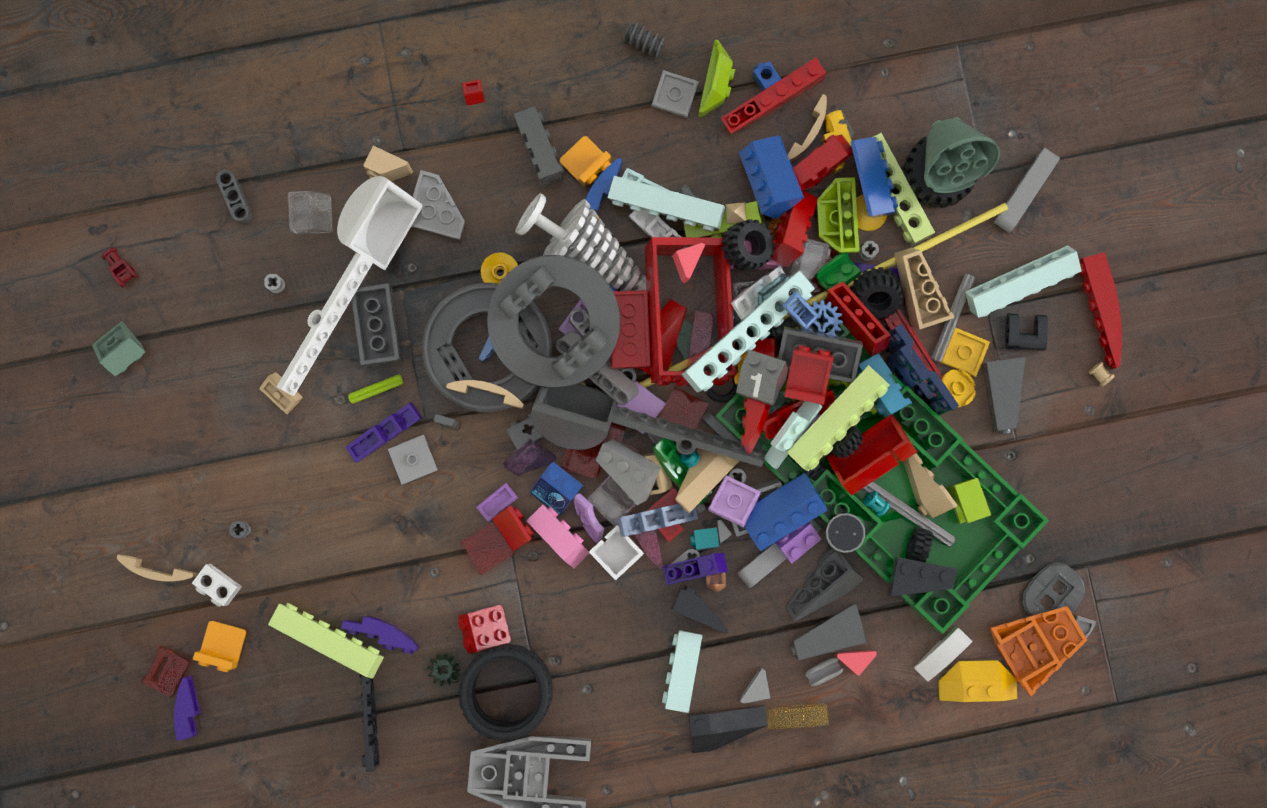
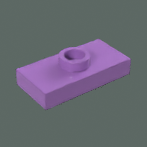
[476,483,518,522]

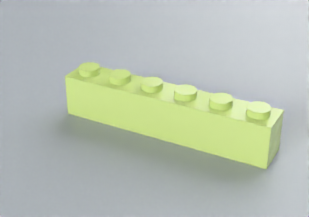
[787,365,890,471]
[268,603,384,678]

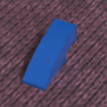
[586,158,622,215]

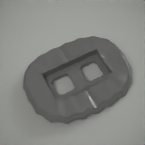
[1021,562,1085,616]

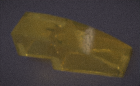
[766,703,829,729]

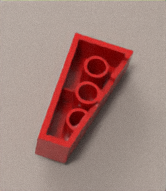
[770,191,818,267]

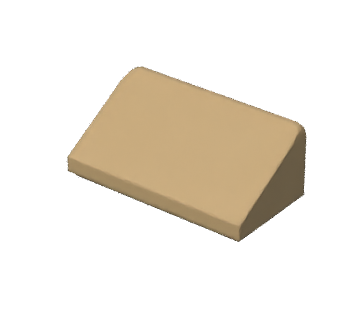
[259,372,303,414]

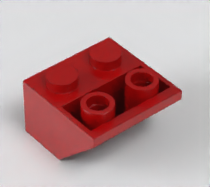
[492,506,534,551]

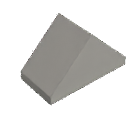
[739,667,770,703]

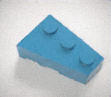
[856,353,912,417]

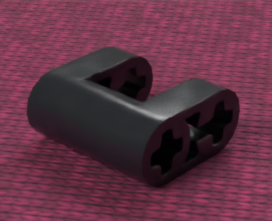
[1005,313,1048,351]

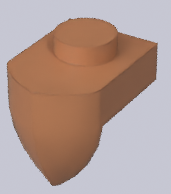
[706,573,726,592]

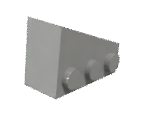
[596,439,661,505]

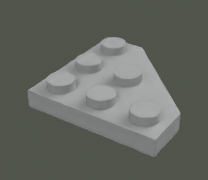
[411,170,466,240]

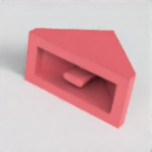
[672,243,705,283]
[835,650,877,676]

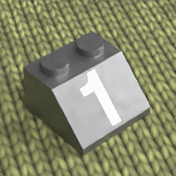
[736,350,789,406]

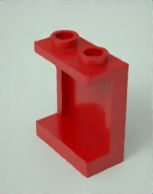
[784,345,834,405]

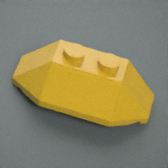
[938,660,1017,702]

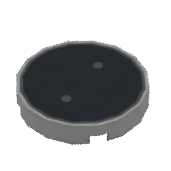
[825,513,865,553]

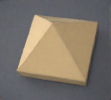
[726,202,746,224]

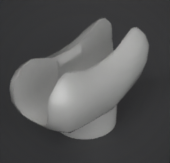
[805,658,843,687]

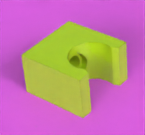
[946,478,991,524]

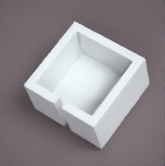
[589,525,644,580]

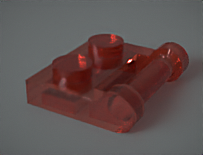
[141,646,191,697]

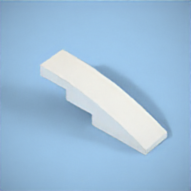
[628,209,681,238]

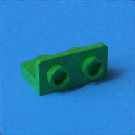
[815,253,861,292]

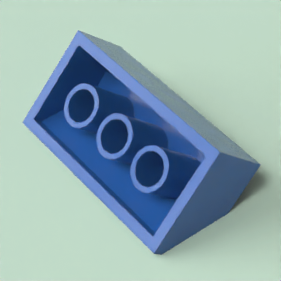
[739,136,804,219]
[851,137,898,219]
[745,472,827,551]

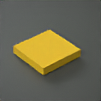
[940,327,990,377]

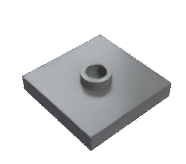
[652,70,699,118]
[388,435,438,485]

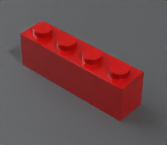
[825,282,891,357]

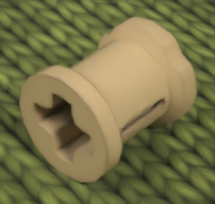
[1088,361,1115,387]

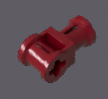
[101,247,138,288]

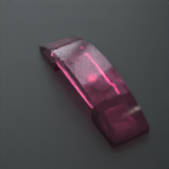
[685,311,714,387]

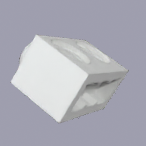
[192,564,242,607]

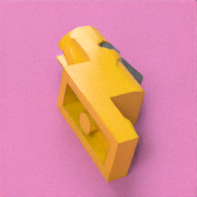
[821,110,854,174]

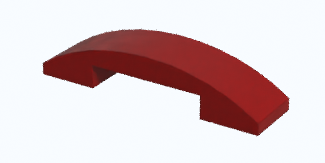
[763,389,836,440]

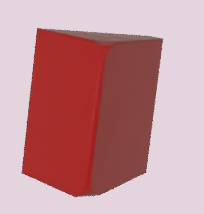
[462,80,485,105]

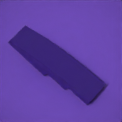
[346,402,422,463]

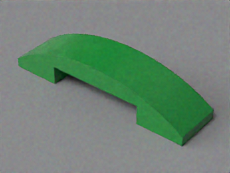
[653,437,712,505]

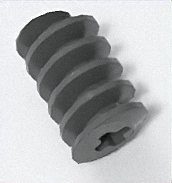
[623,22,665,59]

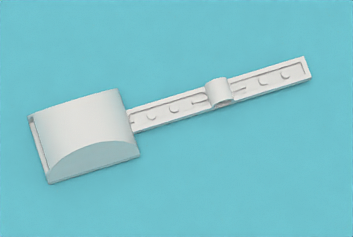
[277,176,423,396]

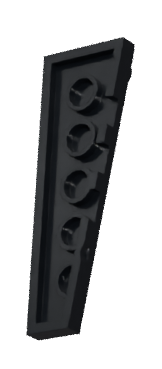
[359,674,380,772]

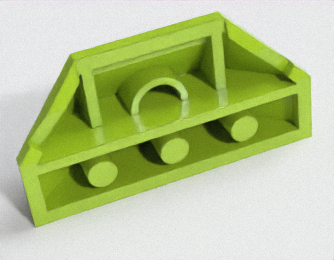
[698,40,735,118]
[817,177,859,253]

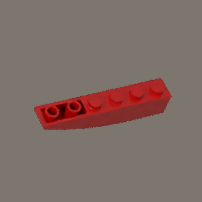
[721,58,826,134]
[1079,252,1122,370]
[741,338,778,453]

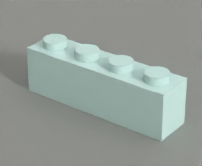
[662,630,702,713]

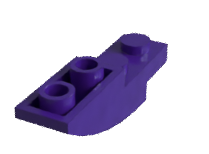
[341,616,420,654]

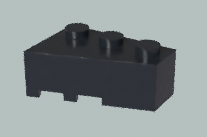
[887,557,957,596]

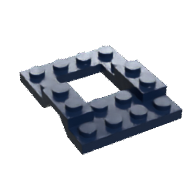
[885,324,959,415]

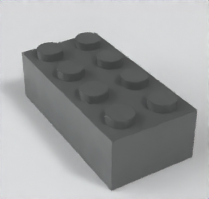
[352,284,402,368]
[778,326,863,383]

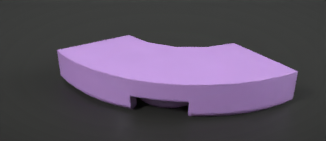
[574,493,604,543]

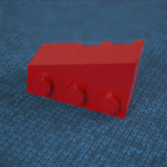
[793,134,853,191]

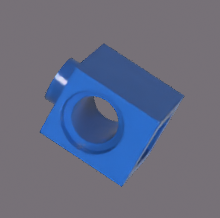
[752,61,781,91]

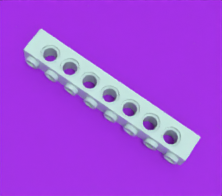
[681,271,815,392]

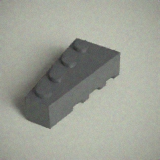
[514,106,564,188]

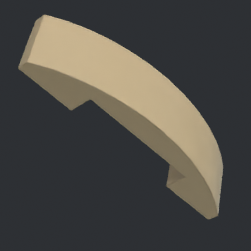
[788,94,827,163]
[446,380,524,409]
[117,554,198,581]

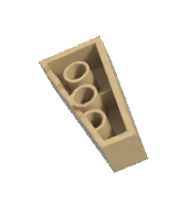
[894,248,955,329]

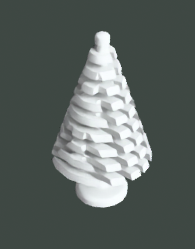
[515,193,646,291]

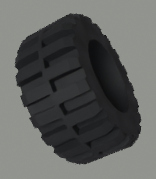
[903,136,978,208]

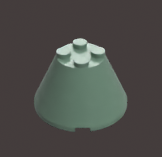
[924,117,1000,193]

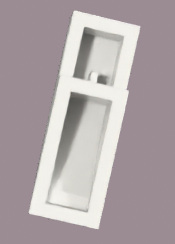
[913,627,973,682]

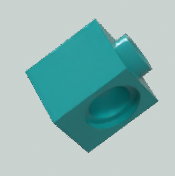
[690,527,719,550]

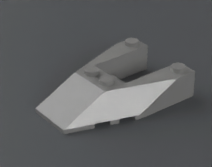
[467,736,591,808]

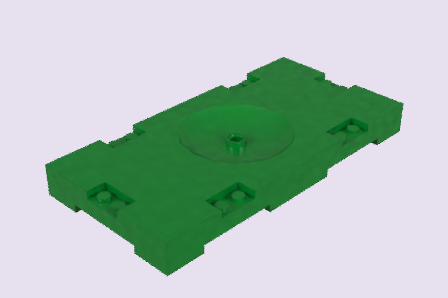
[715,310,1049,634]

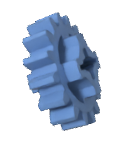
[801,300,843,336]

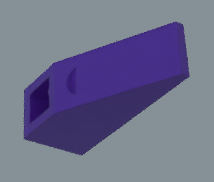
[663,553,728,585]

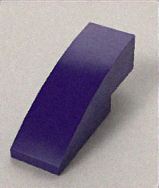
[174,675,200,741]

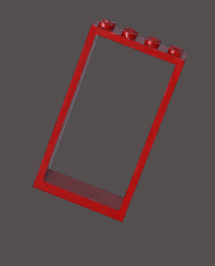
[644,237,736,386]

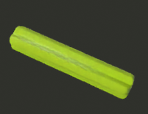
[348,374,403,404]

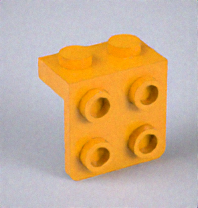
[560,136,612,188]
[193,621,247,672]

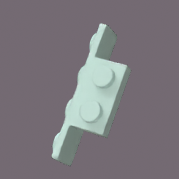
[764,401,822,469]

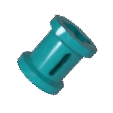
[864,491,890,517]

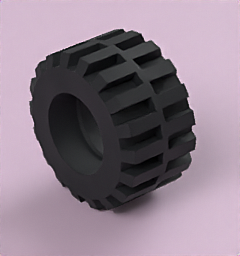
[721,219,775,271]
[852,267,903,319]

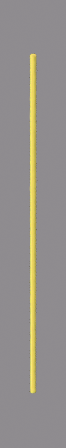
[639,203,1008,388]

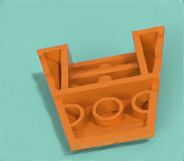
[990,606,1087,697]

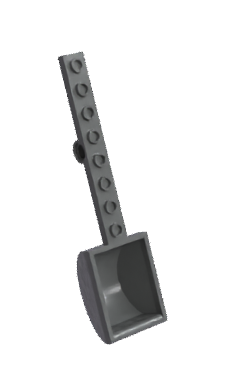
[531,383,765,467]

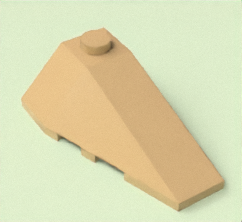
[675,448,739,513]
[903,453,958,518]

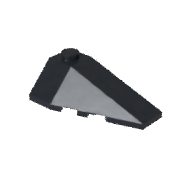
[688,706,768,753]

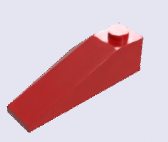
[638,299,687,376]

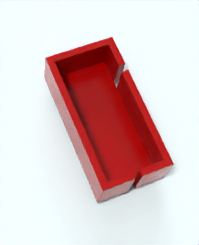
[826,414,917,495]

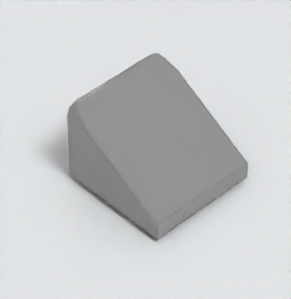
[716,519,732,544]

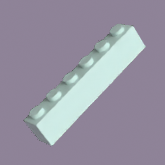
[608,176,726,232]
[965,246,1081,318]

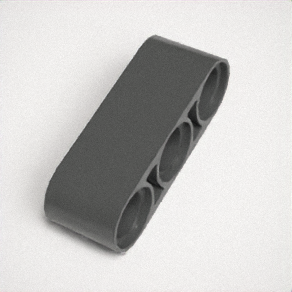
[216,169,253,225]

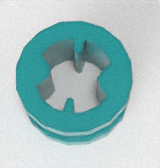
[680,451,700,468]

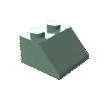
[92,321,145,376]

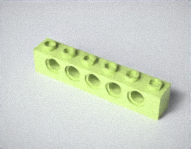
[874,133,935,246]

